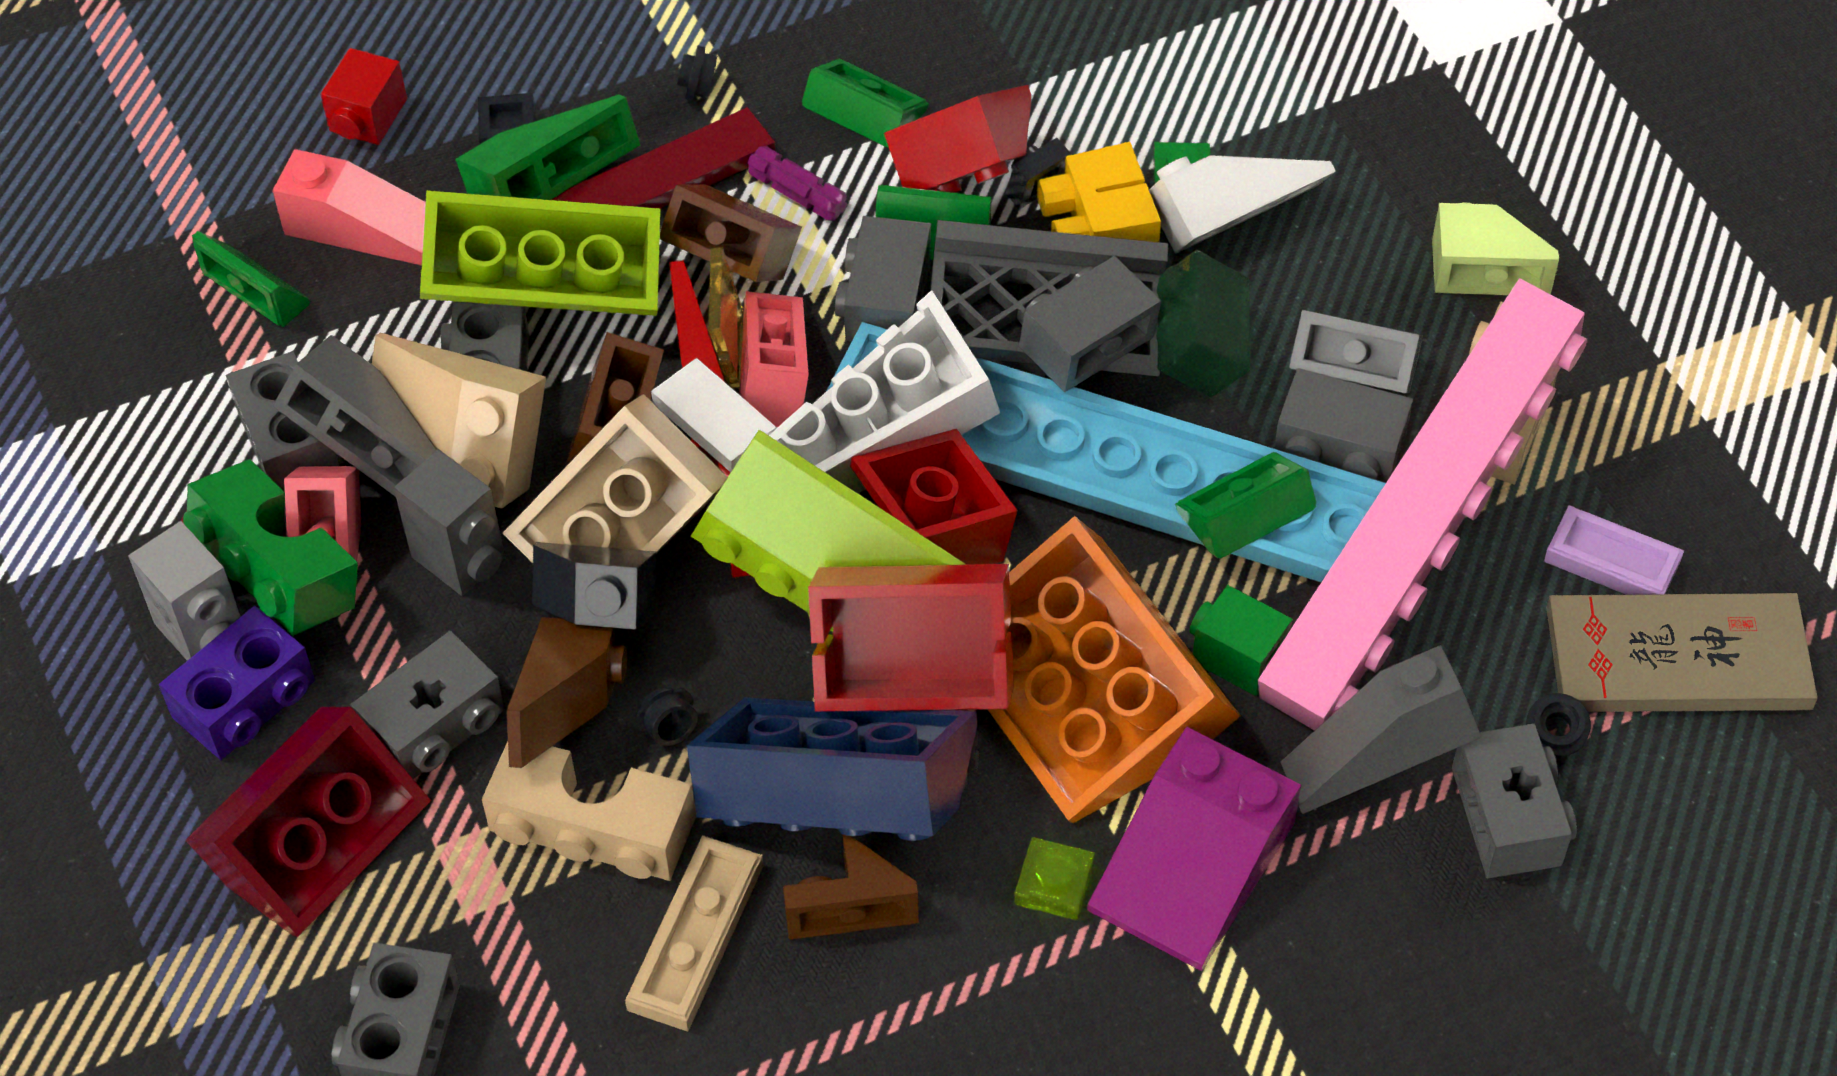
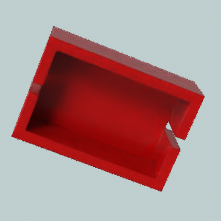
[808,564,1014,712]

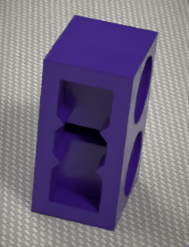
[158,606,315,761]

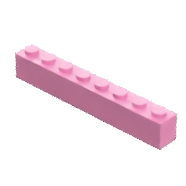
[1258,278,1587,731]

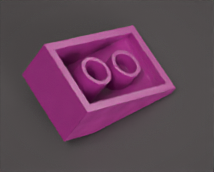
[1087,727,1301,971]

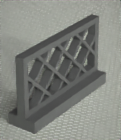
[931,220,1168,376]

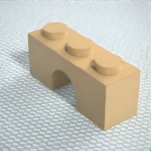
[482,742,696,881]

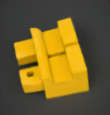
[1037,141,1161,243]

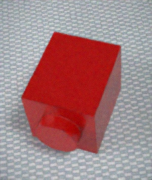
[320,48,407,145]

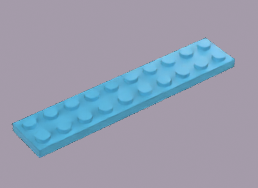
[826,322,1386,582]

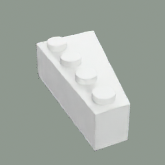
[769,290,1000,493]

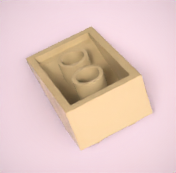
[372,333,546,509]
[503,394,728,563]

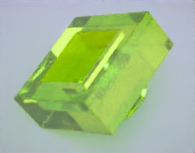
[1014,837,1095,920]

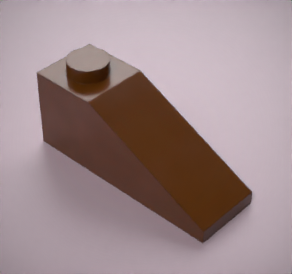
[507,617,627,768]

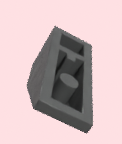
[273,335,437,497]
[1280,645,1481,814]

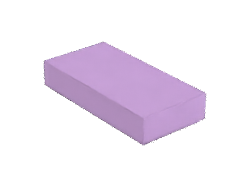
[1544,505,1684,595]

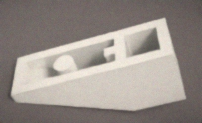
[1149,156,1336,254]

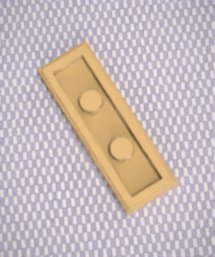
[625,836,764,1032]

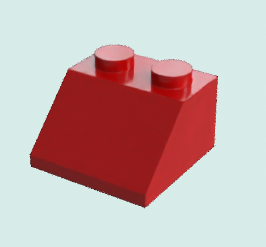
[884,85,1032,193]
[850,428,1018,565]

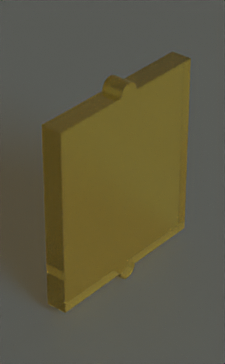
[709,247,742,388]

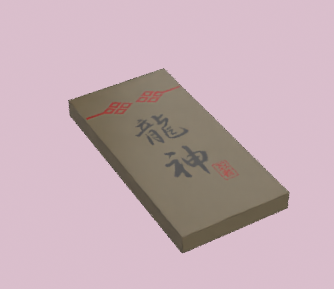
[1546,593,1817,712]

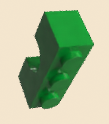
[183,459,358,636]

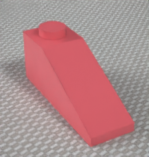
[272,149,426,265]
[739,291,809,427]

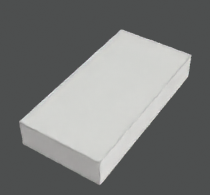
[651,358,777,472]

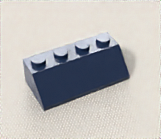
[687,697,977,841]

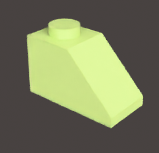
[1432,203,1559,295]

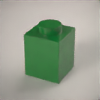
[1189,585,1293,696]

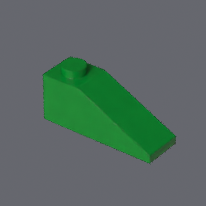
[456,94,640,200]

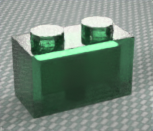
[1156,249,1250,397]

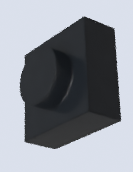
[478,93,536,144]
[1005,137,1071,210]

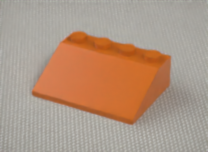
[988,516,1241,823]

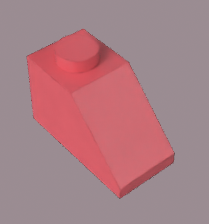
[284,466,361,561]

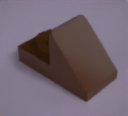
[783,834,919,940]

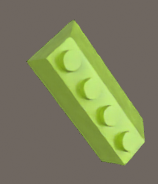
[420,191,660,316]
[691,429,966,631]

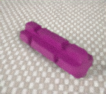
[748,146,847,221]

